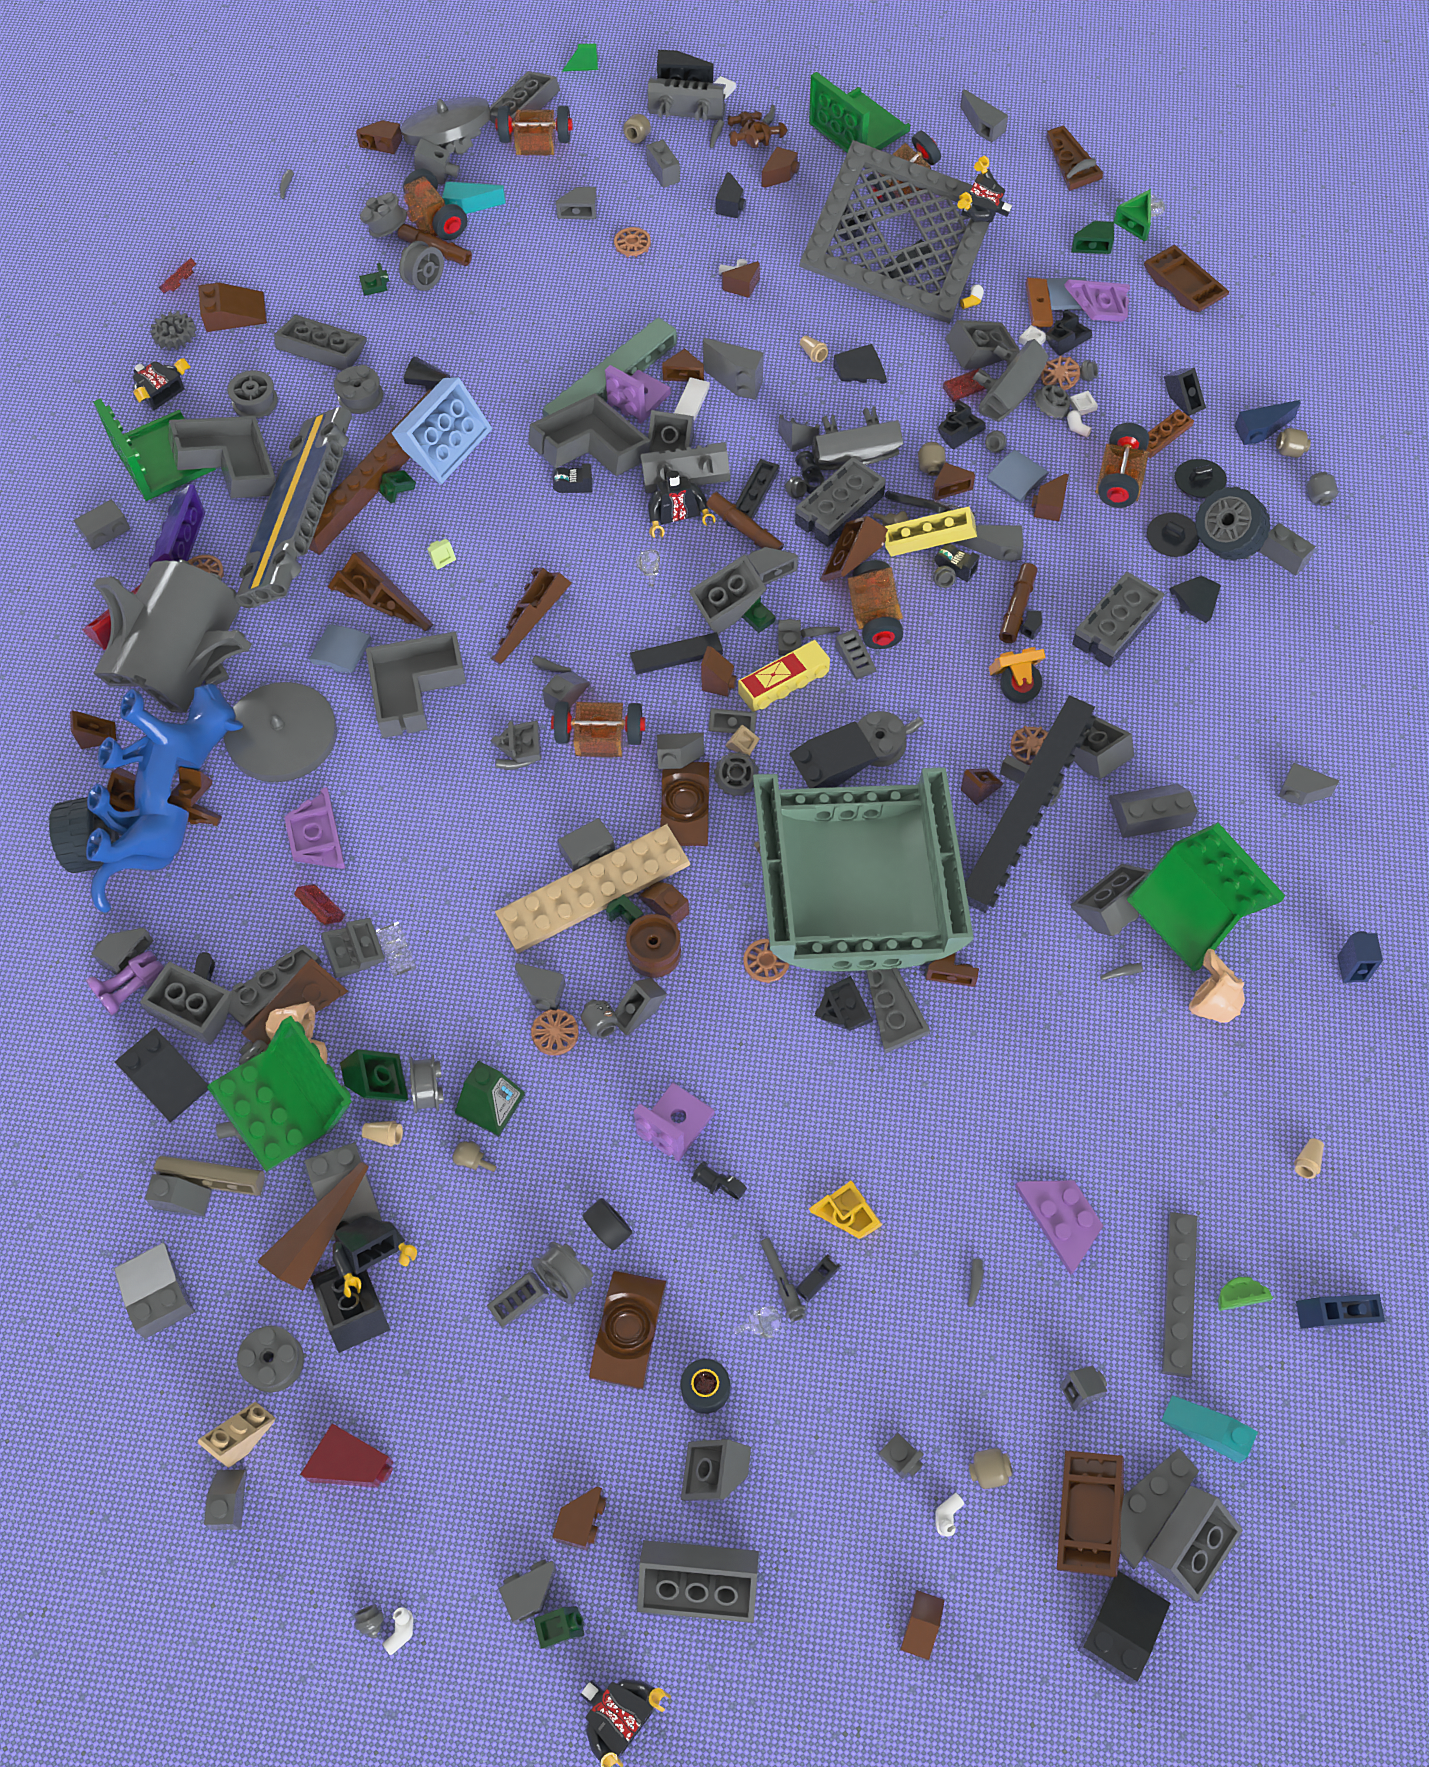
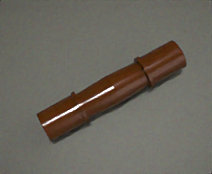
[398,223,472,266]
[706,491,784,550]
[999,563,1038,643]

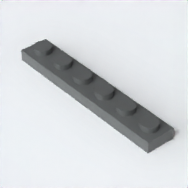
[1162,1212,1197,1378]

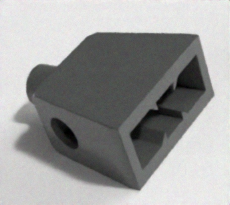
[414,139,460,185]

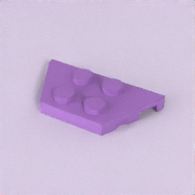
[1064,279,1130,322]
[284,787,346,869]
[1015,1180,1103,1275]

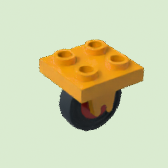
[989,647,1046,703]

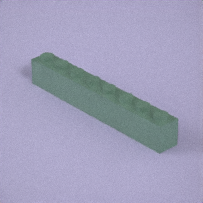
[542,317,677,418]

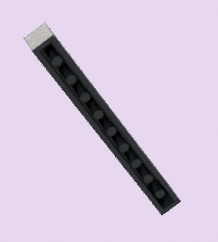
[965,695,1096,913]

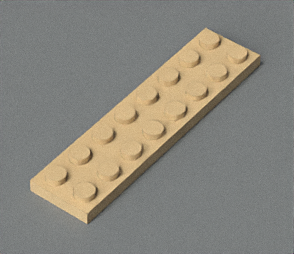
[495,824,690,954]

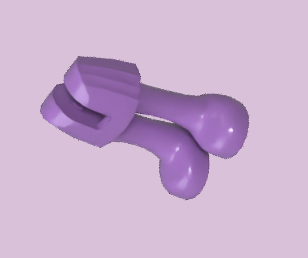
[85,951,164,1016]

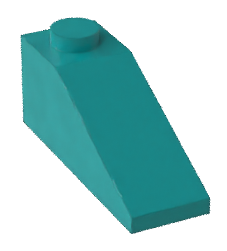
[442,182,506,214]
[1161,1395,1258,1464]

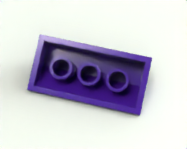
[149,484,205,568]

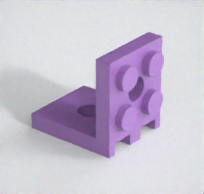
[605,365,671,424]
[634,1082,715,1162]

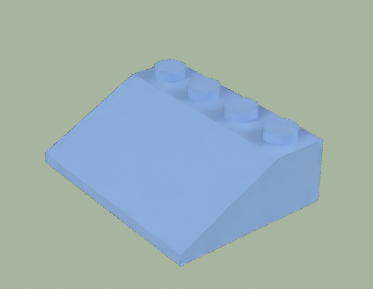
[392,377,492,484]

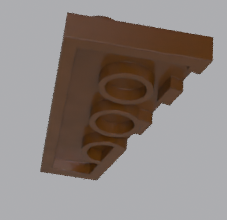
[1046,125,1103,191]
[241,958,349,1045]

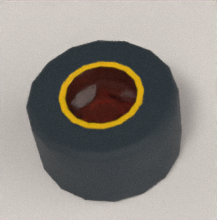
[680,1358,731,1414]

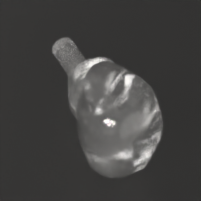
[1151,195,1165,217]
[636,550,660,587]
[733,1306,781,1338]

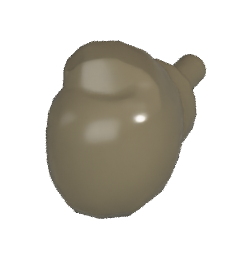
[873,511,910,526]
[452,1141,497,1172]

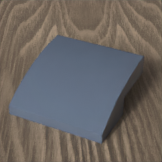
[1046,277,1087,310]
[987,450,1049,503]
[309,624,372,673]

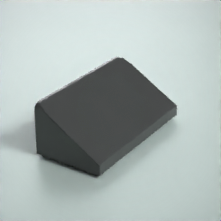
[708,708,757,734]

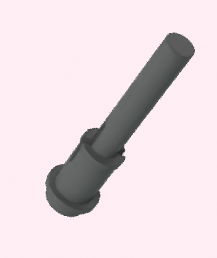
[760,1238,806,1322]

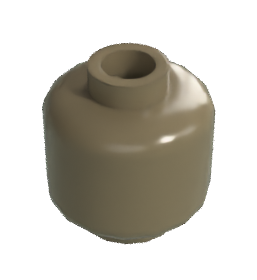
[623,114,651,143]
[1276,428,1311,458]
[918,442,946,476]
[969,1448,1013,1489]

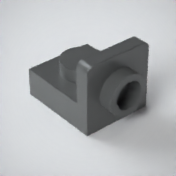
[778,619,801,655]
[878,1432,924,1479]

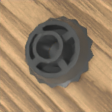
[1033,385,1070,419]
[714,751,759,797]

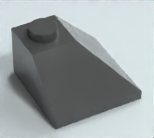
[680,1439,751,1501]

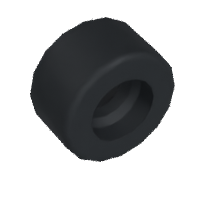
[582,1198,632,1250]

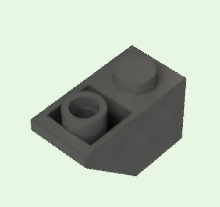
[498,1559,557,1625]

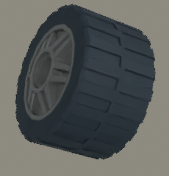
[1195,486,1271,561]
[49,797,119,873]

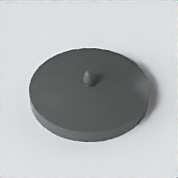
[401,97,491,146]
[224,682,337,782]

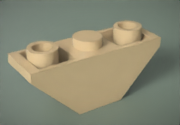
[198,1402,276,1468]

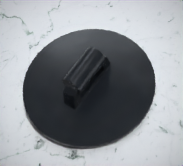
[1174,459,1227,498]
[1147,513,1200,557]

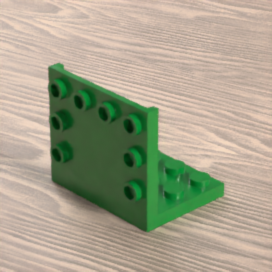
[809,72,911,153]
[93,398,216,501]
[1126,822,1286,972]
[207,1016,352,1173]

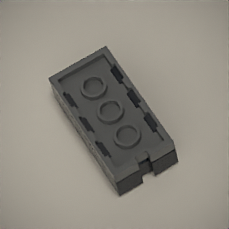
[795,457,886,547]
[1072,571,1165,668]

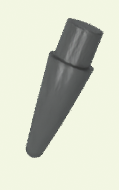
[761,104,775,125]
[710,119,725,148]
[1067,158,1096,178]
[280,169,294,199]
[801,627,840,638]
[532,655,572,672]
[905,716,925,735]
[495,759,536,770]
[1100,962,1144,980]
[967,1259,984,1307]

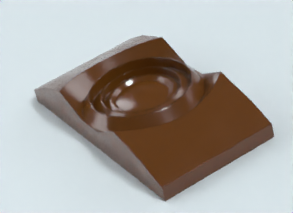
[1144,244,1229,312]
[660,762,710,846]
[589,1271,667,1390]
[1056,1450,1124,1577]

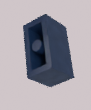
[1337,931,1383,983]

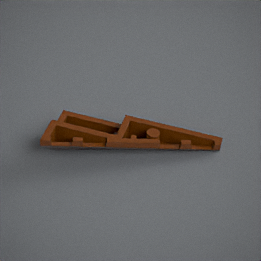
[328,551,434,631]
[491,567,572,664]
[106,767,222,826]
[257,1161,369,1291]

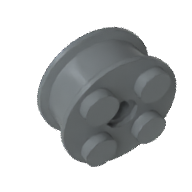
[360,192,407,238]
[399,241,444,291]
[334,365,383,414]
[227,370,278,419]
[857,711,907,767]
[409,1054,444,1114]
[532,1241,594,1305]
[237,1326,304,1393]

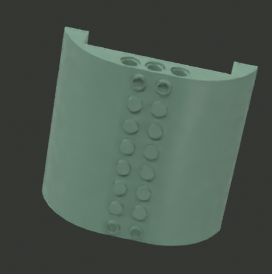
[753,768,974,971]

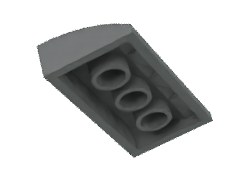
[489,71,560,133]
[274,315,367,370]

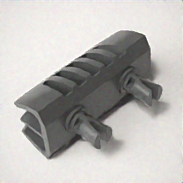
[648,77,726,122]
[973,339,1049,422]
[812,406,903,470]
[640,442,730,493]

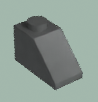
[556,187,598,219]
[747,547,798,585]
[542,672,590,711]
[657,733,704,769]
[1278,762,1339,806]
[91,928,154,975]
[515,962,566,1011]
[614,978,668,1035]
[145,1174,212,1217]
[1060,1365,1107,1411]
[204,1469,247,1530]

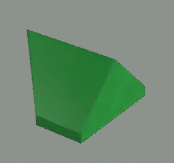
[561,43,598,72]
[1114,189,1151,242]

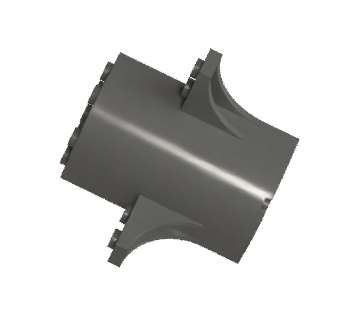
[93,560,252,713]

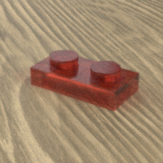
[158,258,197,294]
[943,368,986,402]
[294,884,345,925]

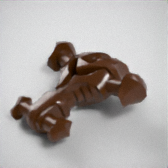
[727,110,788,148]

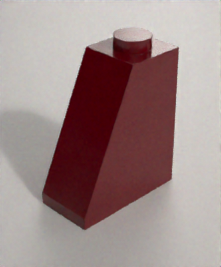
[300,1423,393,1488]

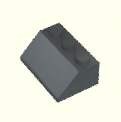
[1109,783,1198,838]
[1070,864,1151,937]
[140,961,232,1045]
[1144,1486,1243,1603]

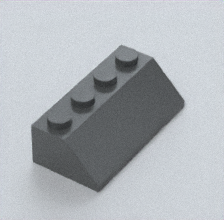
[637,1540,759,1623]

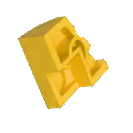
[809,1180,883,1239]

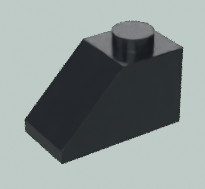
[715,172,746,219]
[1164,368,1206,416]

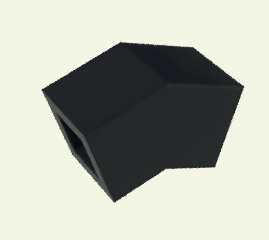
[1021,611,1042,640]

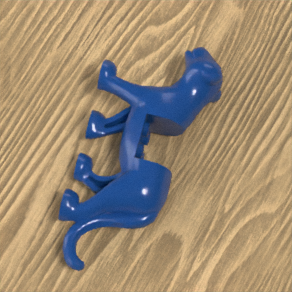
[86,684,243,913]

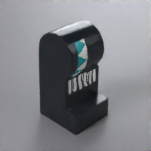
[552,463,593,493]
[934,543,980,583]

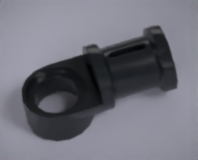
[795,450,824,494]
[691,1161,747,1200]

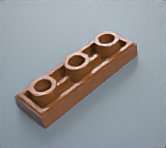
[1025,277,1053,328]
[1144,409,1194,459]

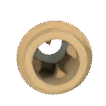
[800,335,828,362]
[362,1121,403,1147]
[1294,1138,1324,1179]

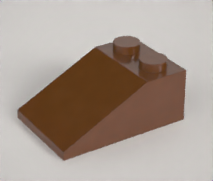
[198,282,267,332]
[820,516,888,582]

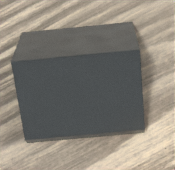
[648,410,694,454]

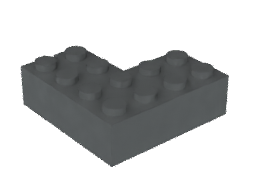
[528,393,651,476]
[168,416,275,499]
[366,631,467,738]

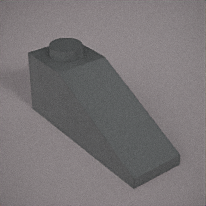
[954,525,1024,561]

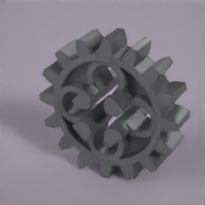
[150,311,197,351]

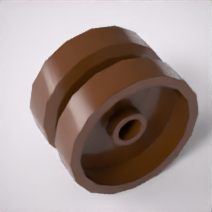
[626,914,681,978]

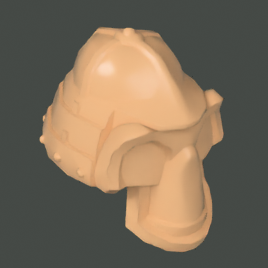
[1188,949,1245,1023]
[266,1002,328,1064]

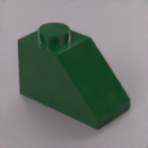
[1071,221,1114,254]

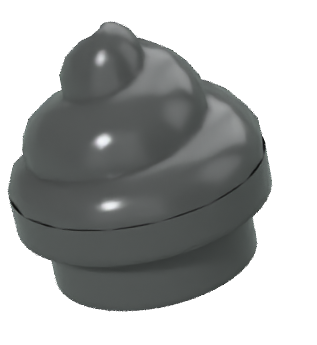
[1076,360,1098,382]
[985,430,1007,452]
[785,476,807,498]
[933,565,956,588]
[354,1604,384,1638]

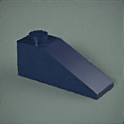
[1235,400,1301,445]
[1296,1294,1385,1329]

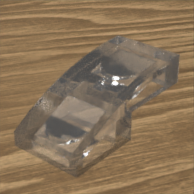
[375,922,417,977]

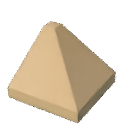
[725,725,760,756]

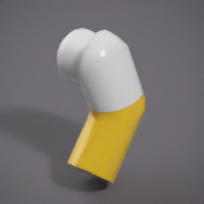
[960,284,984,309]

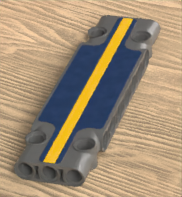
[235,407,352,609]

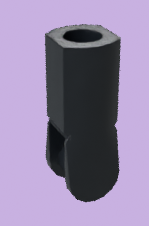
[193,952,215,981]
[796,1254,841,1302]

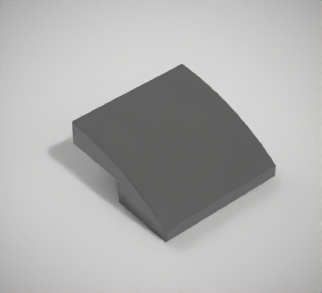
[321,918,385,979]

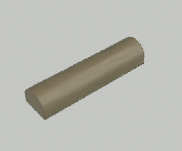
[153,1155,265,1196]

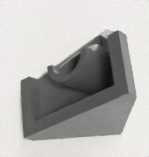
[778,414,820,452]

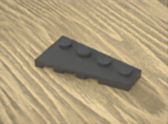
[228,944,322,1028]
[866,966,930,1054]
[1120,1448,1199,1570]

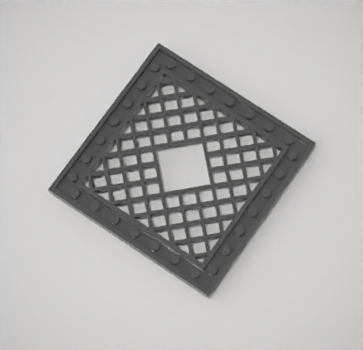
[799,140,990,324]

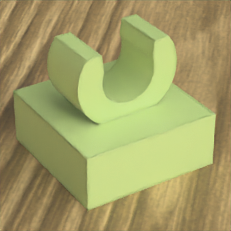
[427,539,456,570]

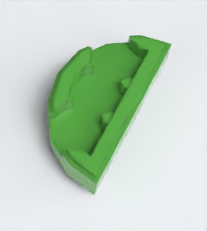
[1217,1277,1273,1311]

